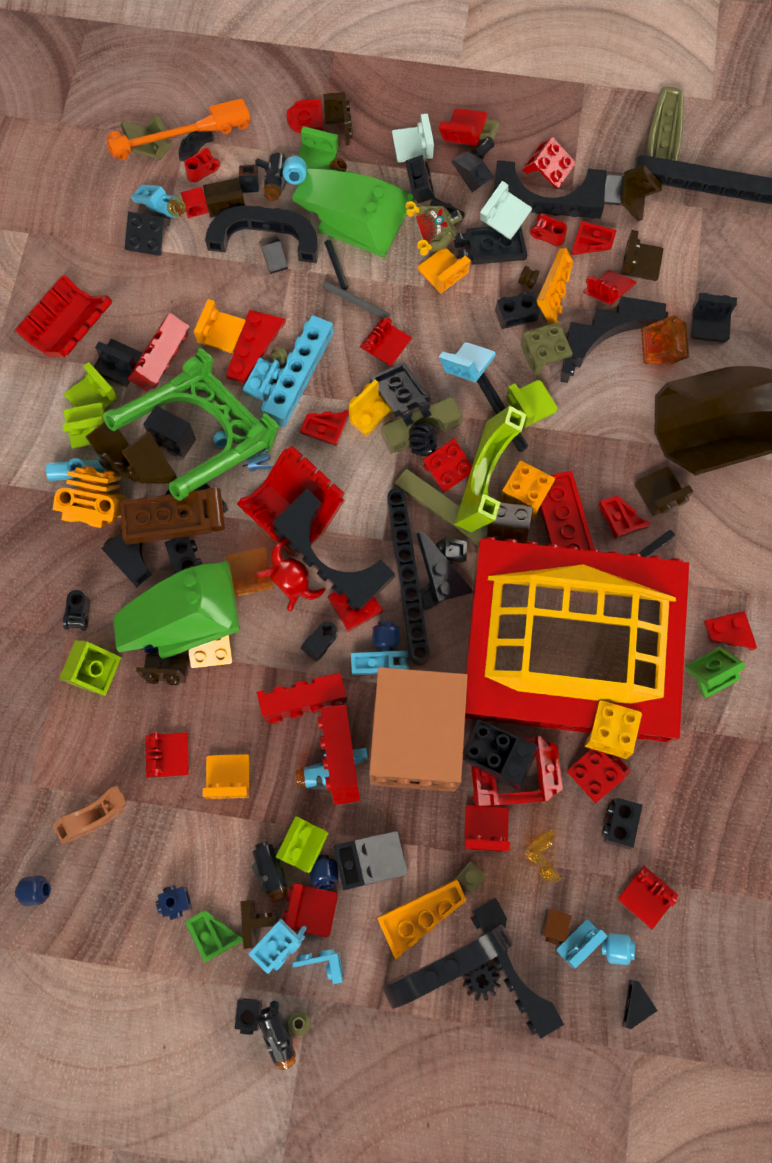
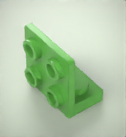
[298,126,339,170]

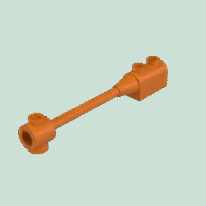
[106,98,250,160]

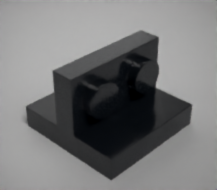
[93,339,143,388]

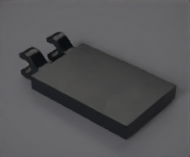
[454,226,527,265]
[370,362,432,426]

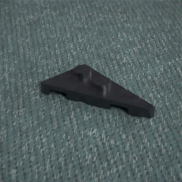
[416,531,473,603]

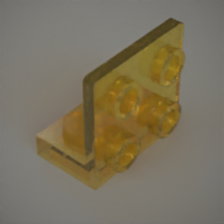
[524,829,562,883]

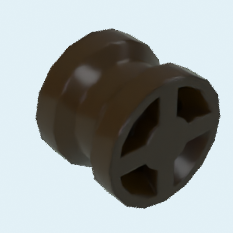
[518,266,540,289]

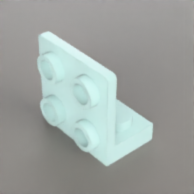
[392,114,434,162]
[480,181,532,239]

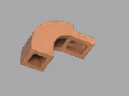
[53,786,127,845]

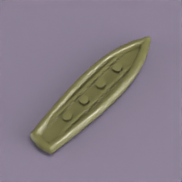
[646,87,684,194]

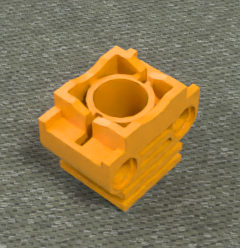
[53,466,127,528]

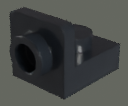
[239,164,259,193]
[436,537,467,563]

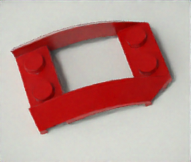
[471,736,563,806]

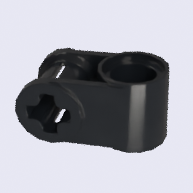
[63,590,90,631]
[300,621,338,662]

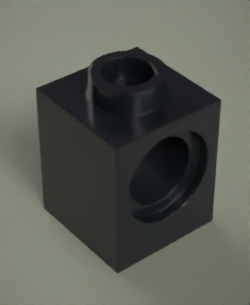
[234,998,263,1035]

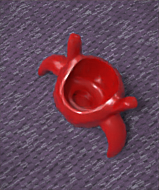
[257,540,326,612]

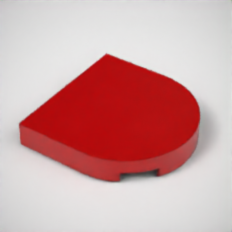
[286,99,323,134]

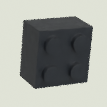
[143,405,196,458]

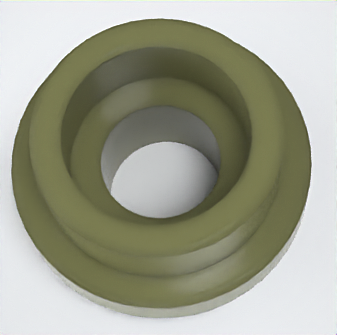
[271,347,288,366]
[288,1011,311,1036]

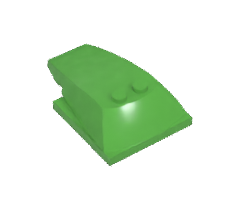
[292,169,414,258]
[113,561,241,659]

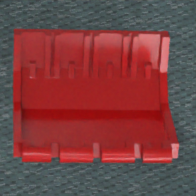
[14,274,113,358]
[237,446,345,557]

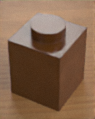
[541,909,572,945]

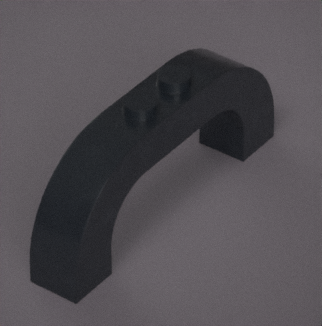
[205,206,318,263]
[382,923,513,1009]

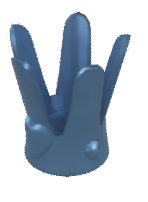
[243,449,273,472]

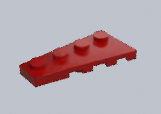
[226,310,286,383]

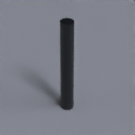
[324,240,349,290]

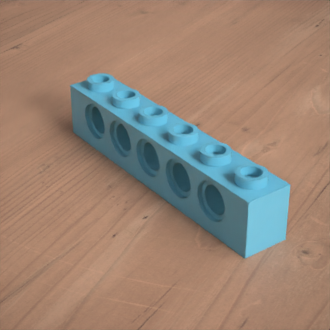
[261,315,334,427]

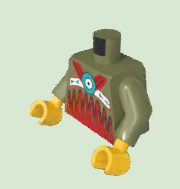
[405,201,462,255]

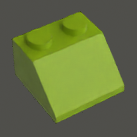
[59,640,122,696]

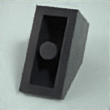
[451,151,494,192]

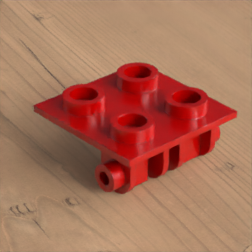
[583,270,637,305]
[360,317,412,366]
[423,438,472,493]
[145,732,189,778]
[617,865,679,930]

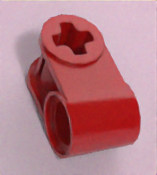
[184,148,220,183]
[530,214,567,246]

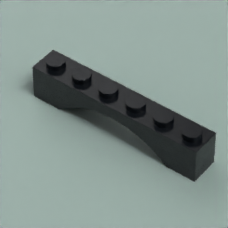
[470,898,564,1039]

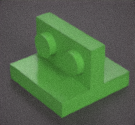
[685,647,745,698]

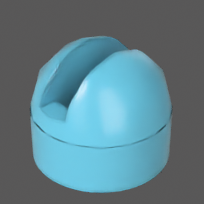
[214,431,227,448]

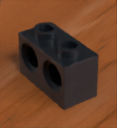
[405,155,435,204]
[495,292,540,329]
[164,536,203,574]
[602,798,643,849]

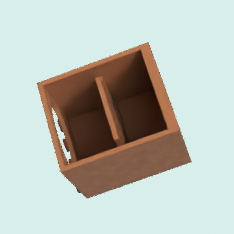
[369,667,467,792]

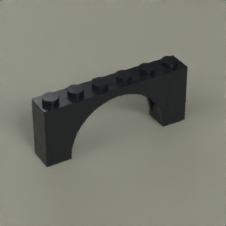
[493,160,606,219]
[101,483,228,588]
[272,489,395,612]

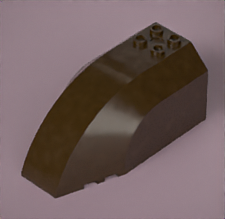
[654,366,772,476]

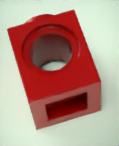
[180,187,209,218]

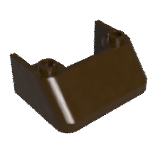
[86,422,177,484]

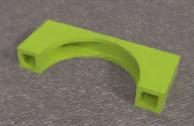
[455,406,526,533]

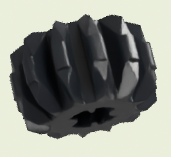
[408,423,438,456]
[462,962,500,1001]

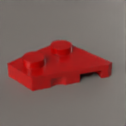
[571,221,617,255]
[300,410,349,446]
[598,495,651,539]
[704,611,757,651]

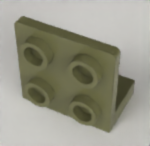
[520,322,573,376]

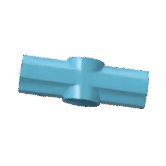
[46,458,110,481]

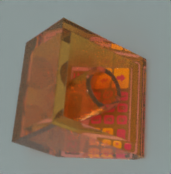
[641,315,689,364]

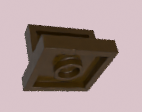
[240,900,278,949]

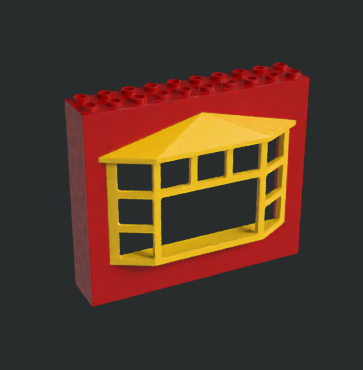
[464,537,690,743]

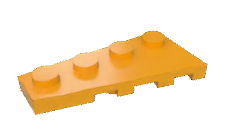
[537,248,573,325]
[377,879,467,960]

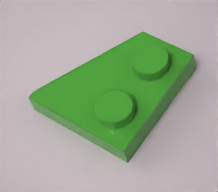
[185,911,243,963]

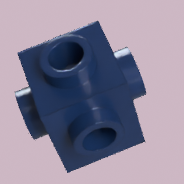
[156,885,193,920]

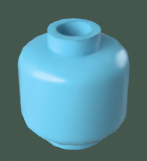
[283,156,307,185]
[602,933,635,965]

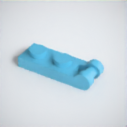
[351,651,410,675]

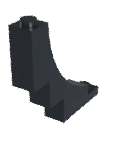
[560,296,668,383]

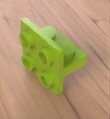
[62,403,105,448]
[276,816,328,873]

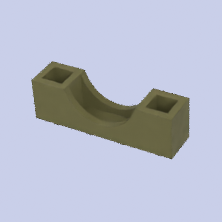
[381,397,462,454]

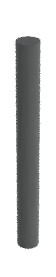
[322,280,390,318]

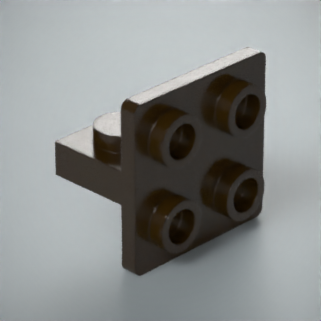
[487,502,533,544]

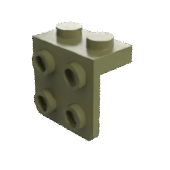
[120,115,172,160]

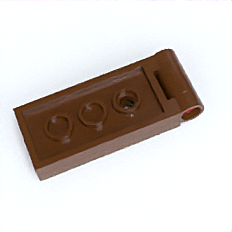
[120,488,225,545]

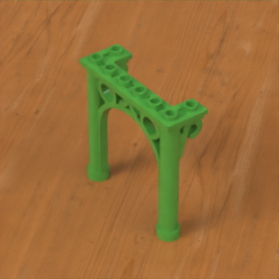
[103,347,279,501]

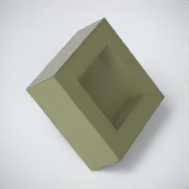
[479,120,500,141]
[456,861,486,893]

